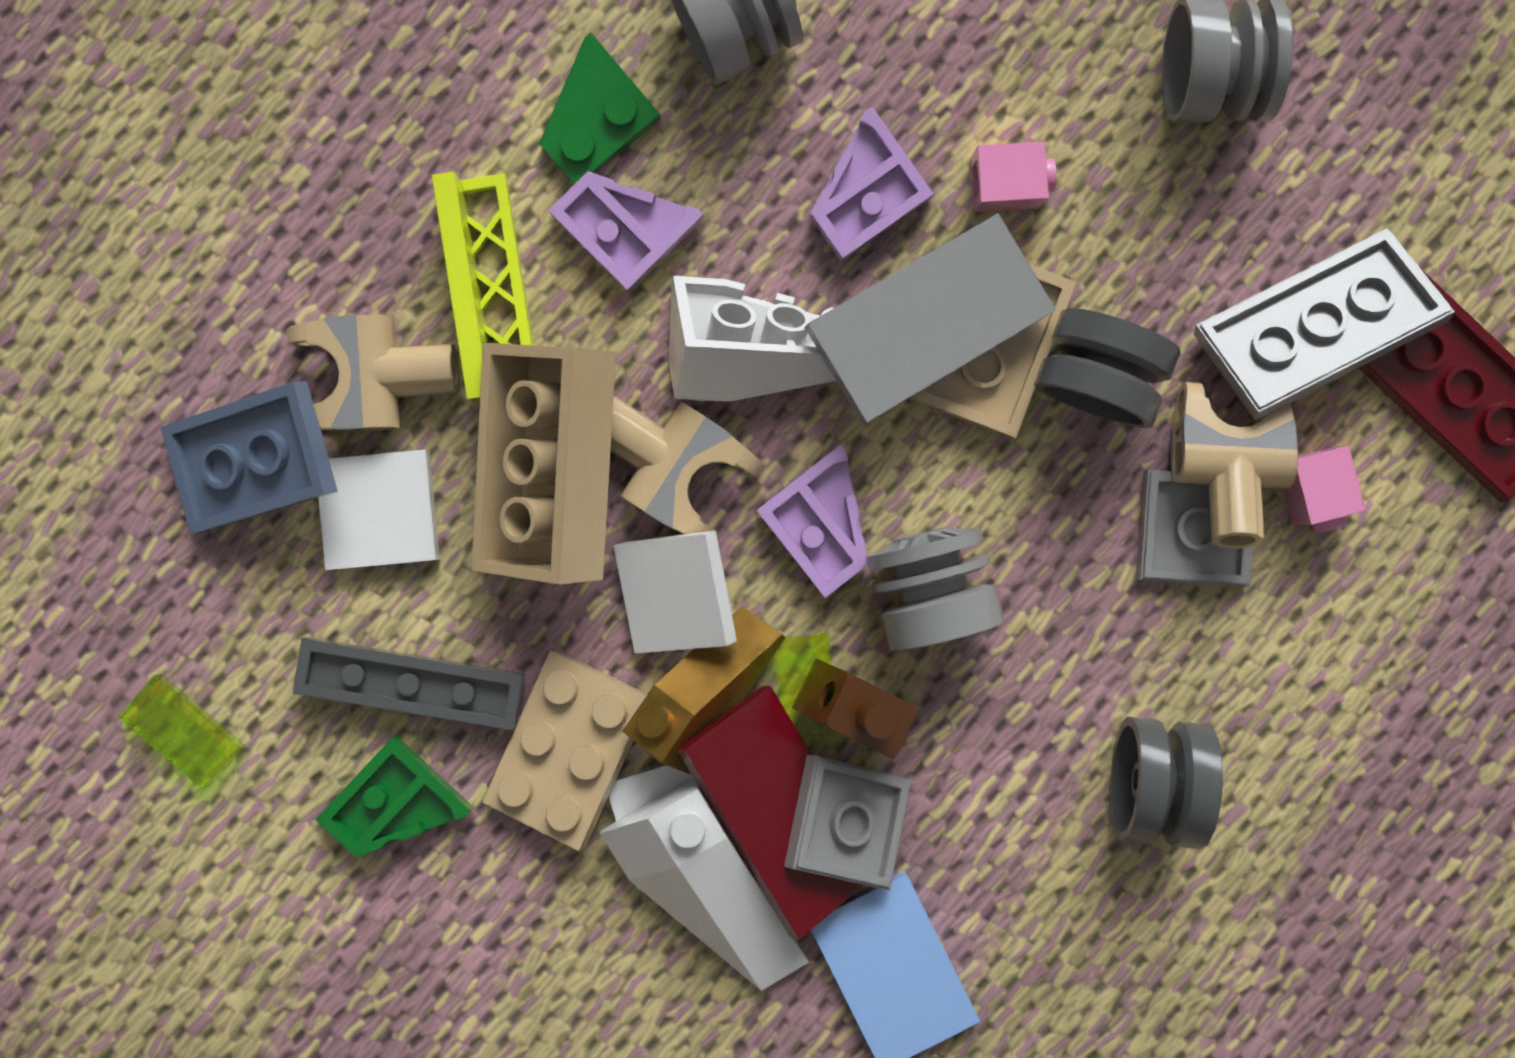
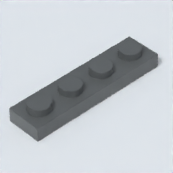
[292,637,526,731]

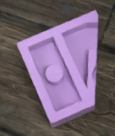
[756,445,867,598]

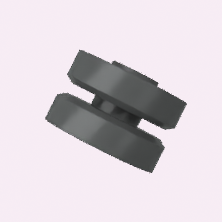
[1033,308,1181,428]
[1109,716,1223,849]

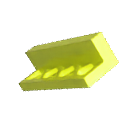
[432,172,534,403]

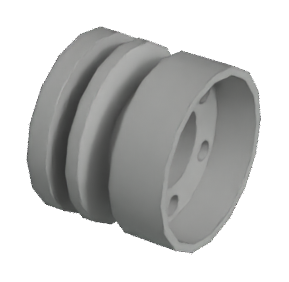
[671,0,803,85]
[1162,0,1293,122]
[865,527,1005,651]

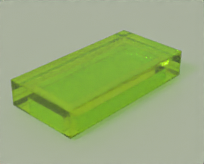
[775,632,842,747]
[118,674,244,790]

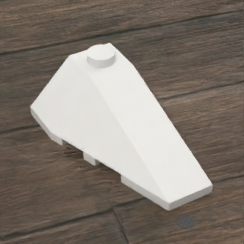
[669,276,836,402]
[600,776,809,991]

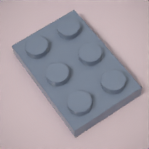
[160,381,338,535]

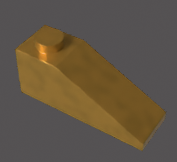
[622,606,786,775]

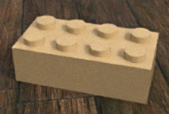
[471,343,616,585]

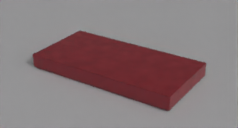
[1358,271,1515,502]
[677,686,863,940]

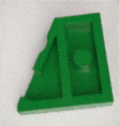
[539,33,661,185]
[315,735,474,858]

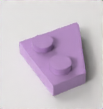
[810,107,934,262]
[548,171,704,293]

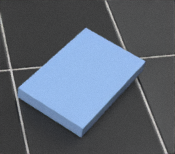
[811,870,980,1058]

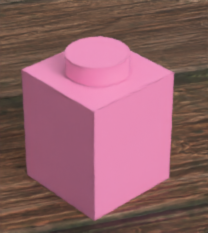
[970,142,1056,213]
[1284,445,1366,533]

